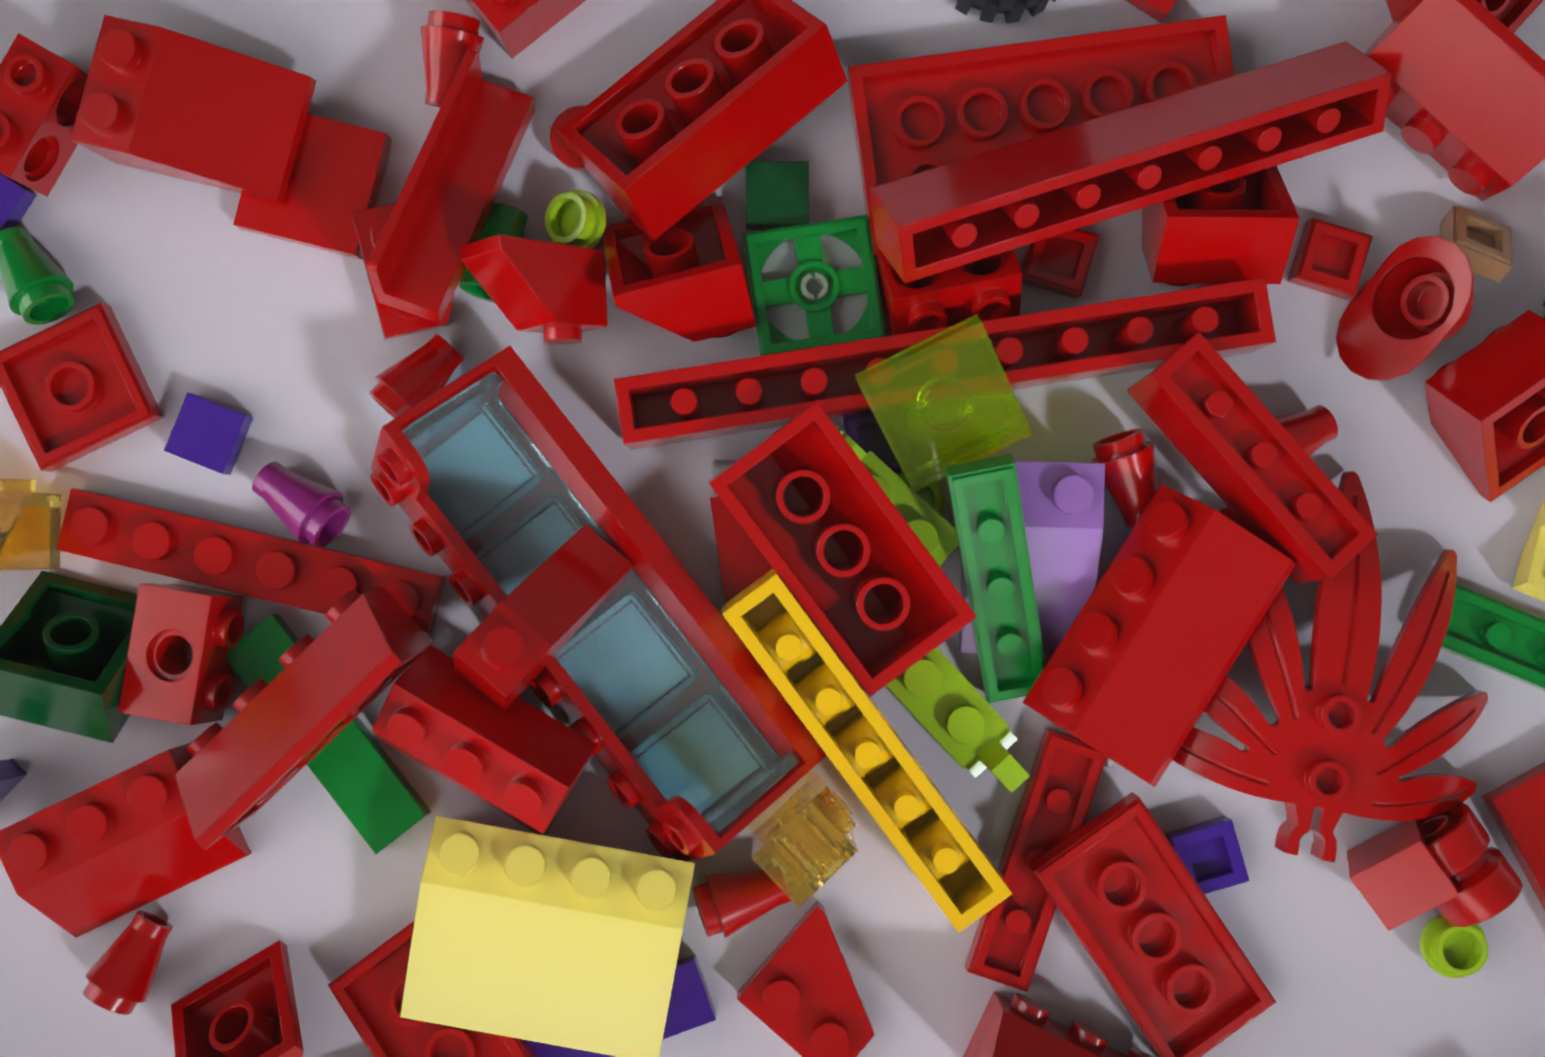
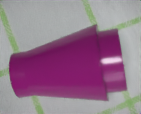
[252,461,351,548]

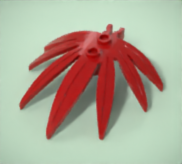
[1172,471,1488,863]

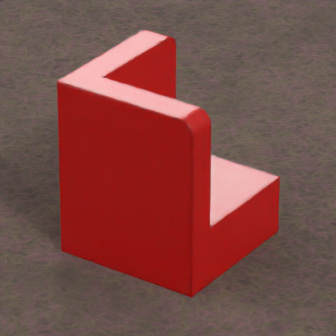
[1347,820,1457,931]

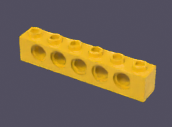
[722,568,1012,933]

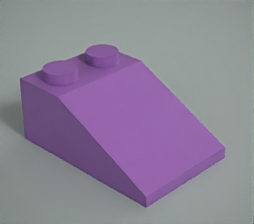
[959,460,1105,655]

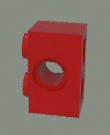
[118,583,245,726]

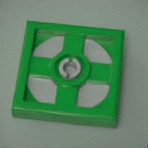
[742,215,886,356]

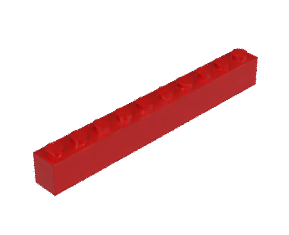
[613,277,1276,450]

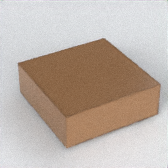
[1440,205,1513,283]

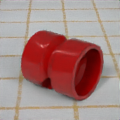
[1417,803,1523,927]

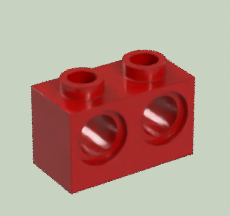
[0,33,88,197]
[876,245,1022,335]

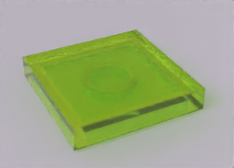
[855,314,1033,492]

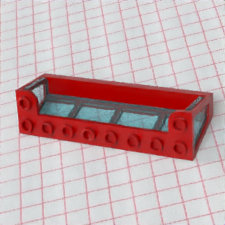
[370,346,827,861]

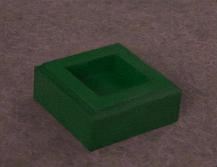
[746,161,809,229]

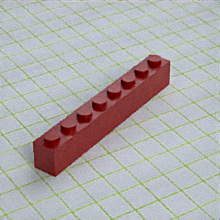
[869,41,1392,284]

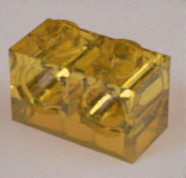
[752,781,858,907]

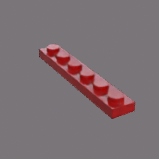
[56,488,446,637]

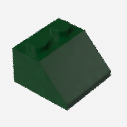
[0,571,138,743]

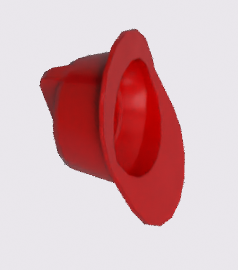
[1336,236,1475,381]

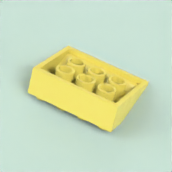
[400,816,695,1057]

